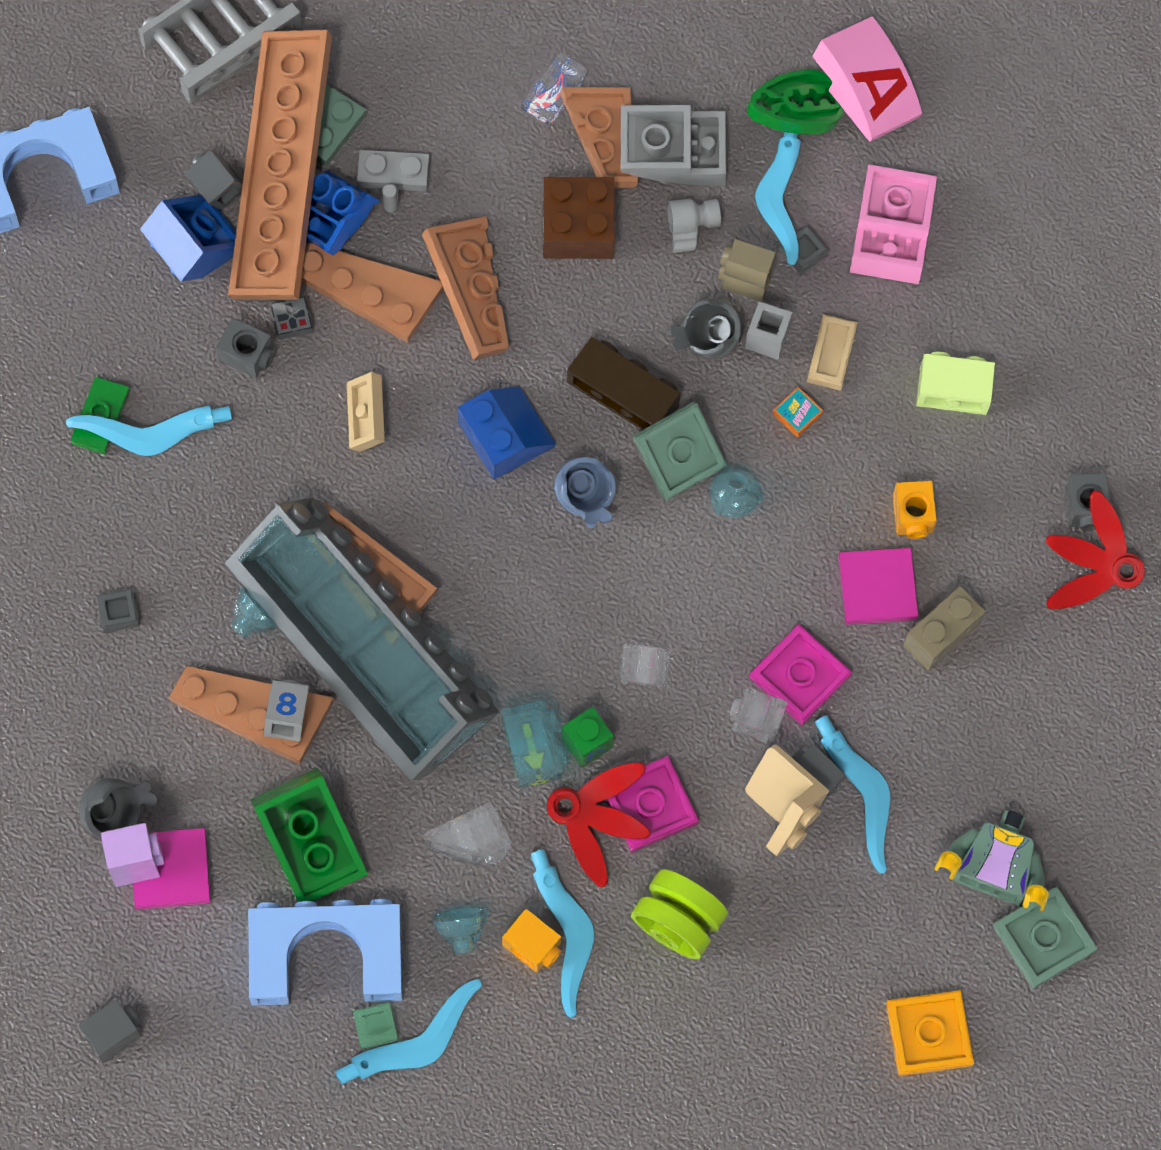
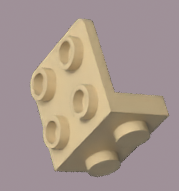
[745,745,829,856]

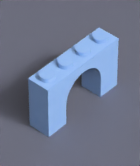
[0,107,120,233]
[248,899,402,1006]

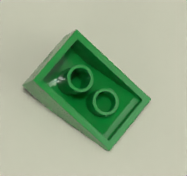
[250,768,368,902]

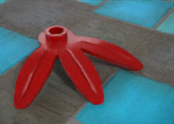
[1046,490,1145,610]
[547,762,651,887]

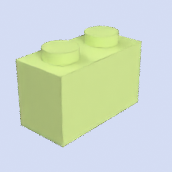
[916,352,995,415]

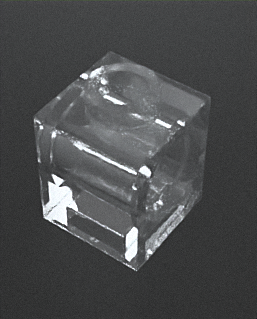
[620,643,671,687]
[728,687,788,745]

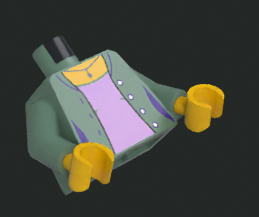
[934,811,1049,912]

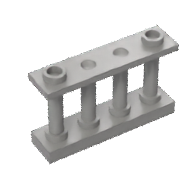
[139,0,302,104]

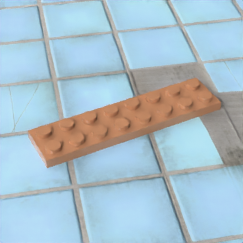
[228,30,332,300]

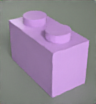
[101,823,164,887]

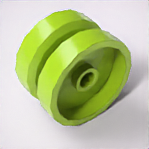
[631,869,728,959]

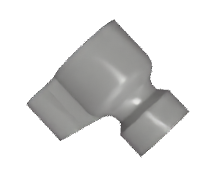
[667,198,721,253]

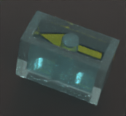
[501,699,568,789]

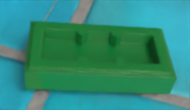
[71,377,130,455]

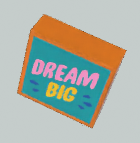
[772,387,823,438]

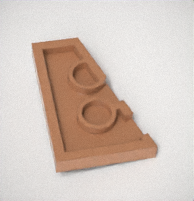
[560,87,638,188]

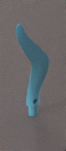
[755,132,801,265]
[66,405,232,456]
[814,715,890,874]
[531,849,594,1018]
[335,979,482,1085]

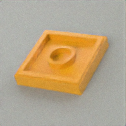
[886,990,974,1077]

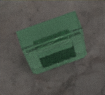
[353,1003,398,1050]

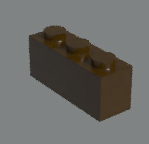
[567,336,681,430]

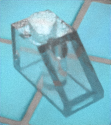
[424,801,511,865]

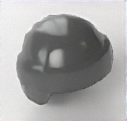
[668,299,743,359]
[79,778,158,838]

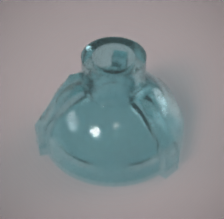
[710,465,763,518]
[231,586,278,638]
[432,907,487,954]

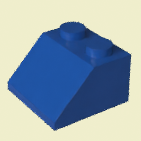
[140,195,236,281]
[458,386,556,480]

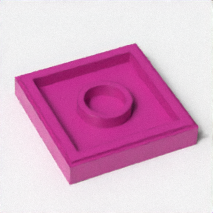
[838,548,918,625]
[749,624,852,726]
[606,756,699,853]
[133,828,210,910]

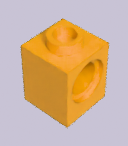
[892,481,937,539]
[502,909,562,973]

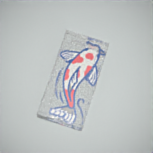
[521,52,589,126]

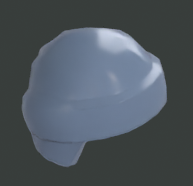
[553,456,617,528]

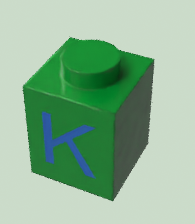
[561,707,614,768]

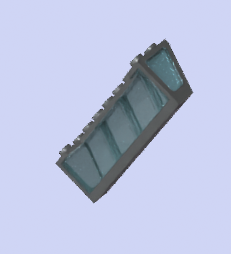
[224,497,499,781]

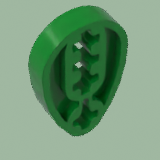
[747,69,844,135]

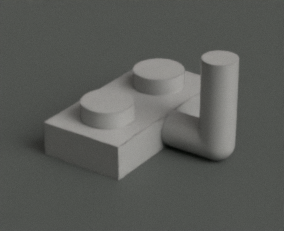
[357,150,429,213]

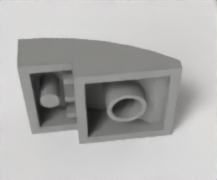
[621,105,726,186]

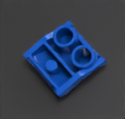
[307,170,380,255]

